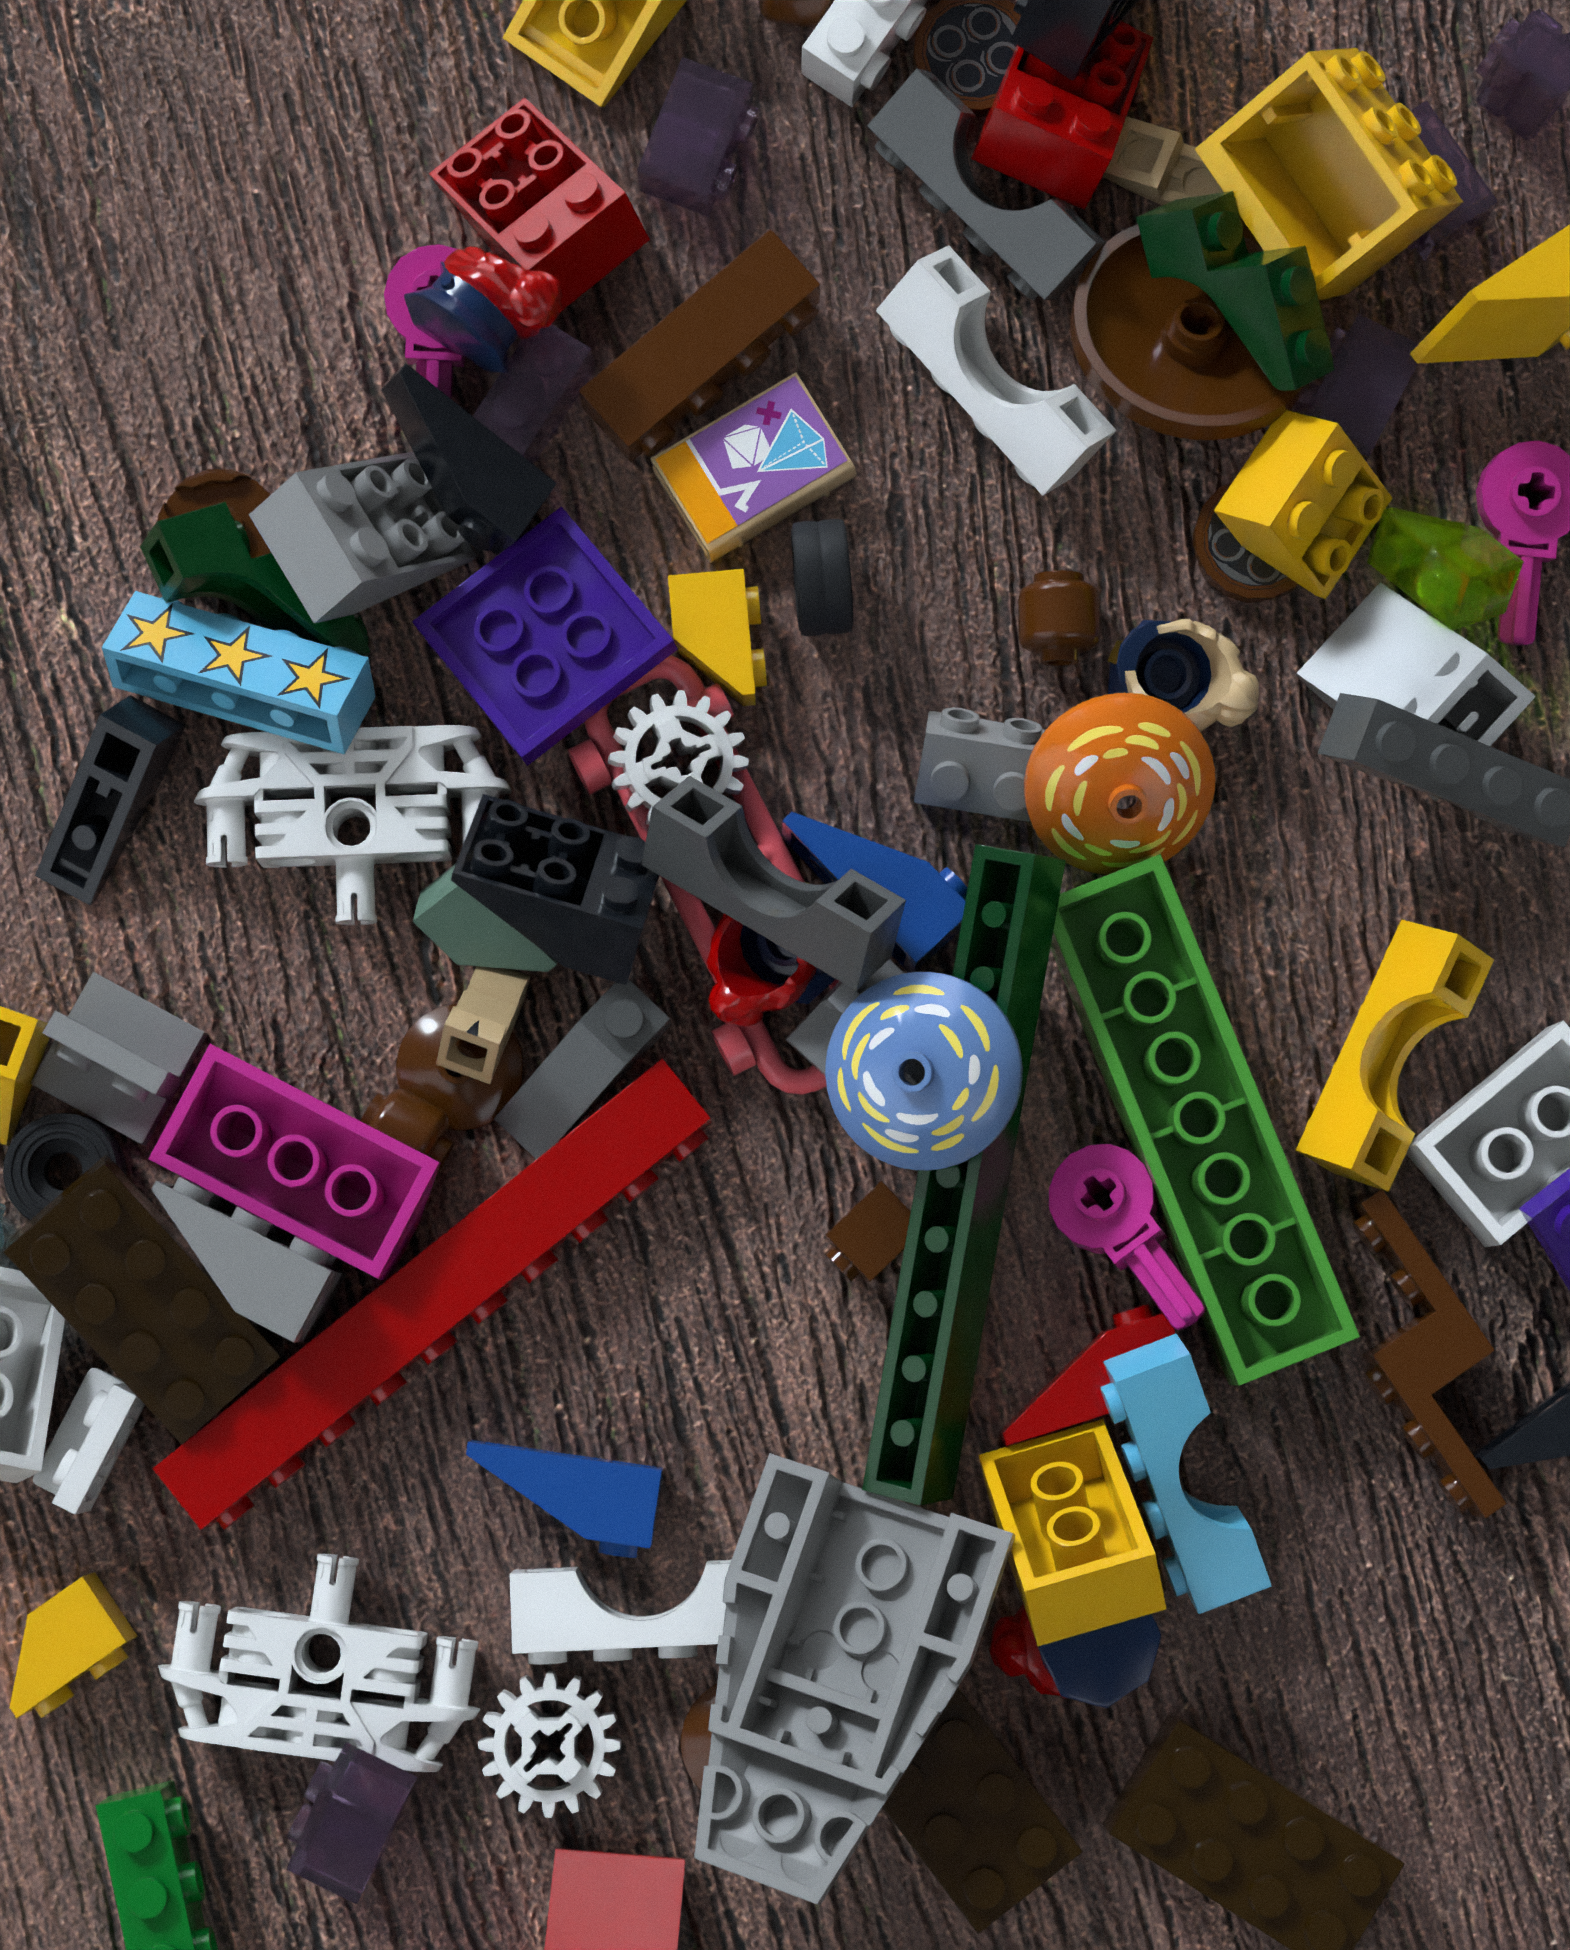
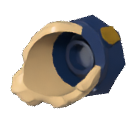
[1108,619,1259,732]

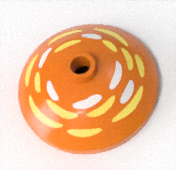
[1024,693,1216,875]

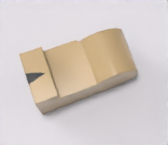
[436,966,530,1084]

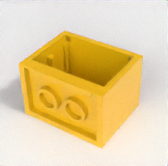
[1195,48,1463,301]

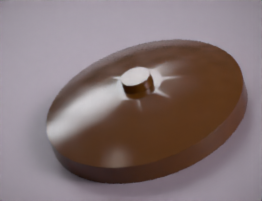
[1070,224,1323,440]

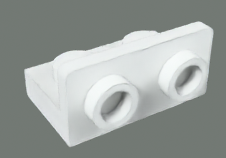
[33,1368,145,1515]

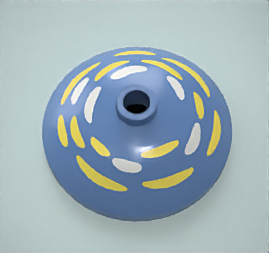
[825,972,1023,1171]

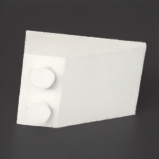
[0,1267,65,1483]

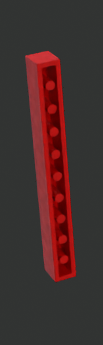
[152,1058,712,1530]

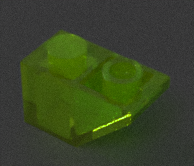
[1367,507,1524,630]

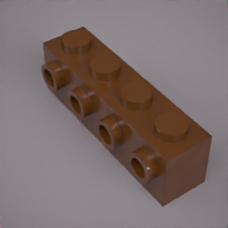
[579,228,820,462]

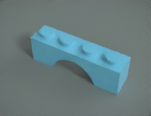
[1100,1334,1272,1614]

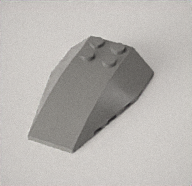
[694,1453,1016,1905]

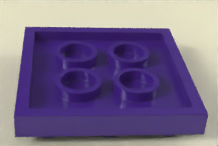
[412,506,678,766]

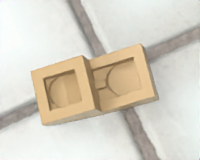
[1102,116,1223,205]

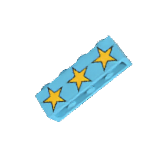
[102,591,376,755]

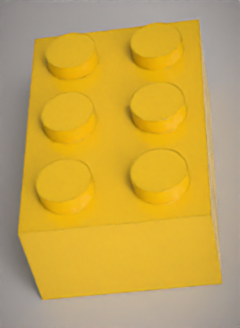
[978,1419,1167,1646]

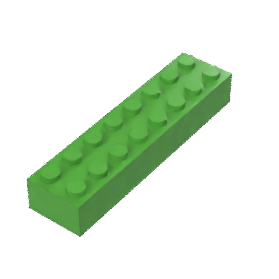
[1050,854,1360,1386]

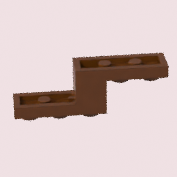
[1351,1189,1507,1519]

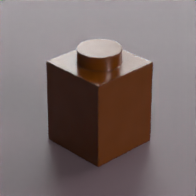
[824,1181,911,1282]

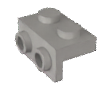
[914,707,1045,822]

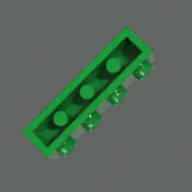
[95,1780,218,1950]

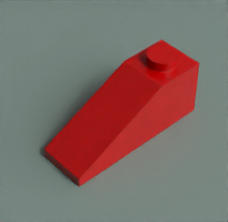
[998,1304,1176,1446]

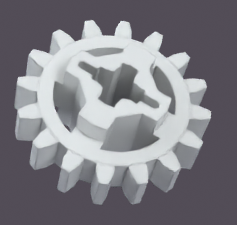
[608,690,749,825]
[478,1671,621,1818]

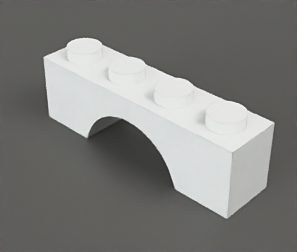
[876,245,1117,496]
[509,1560,731,1665]

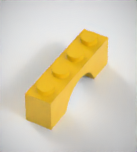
[1296,919,1494,1192]

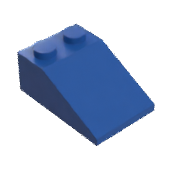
[782,812,968,973]

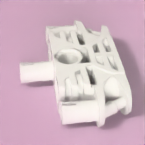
[194,725,512,925]
[158,1553,480,1772]

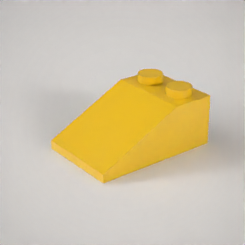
[502,0,687,107]
[1410,224,1570,364]

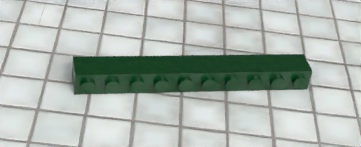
[862,844,1066,1506]

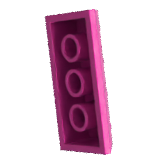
[148,1044,441,1281]

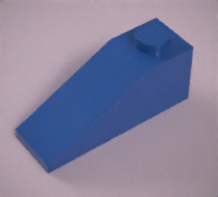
[466,1440,664,1558]

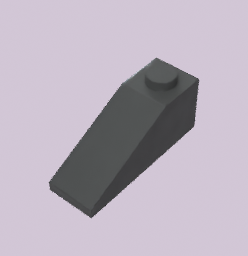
[494,979,672,1159]

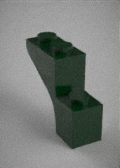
[1136,191,1335,391]
[140,501,371,657]

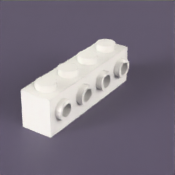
[801,0,928,107]

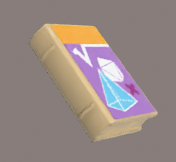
[651,372,857,563]

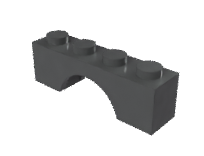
[867,68,1106,301]
[1318,693,1570,847]
[641,776,906,991]

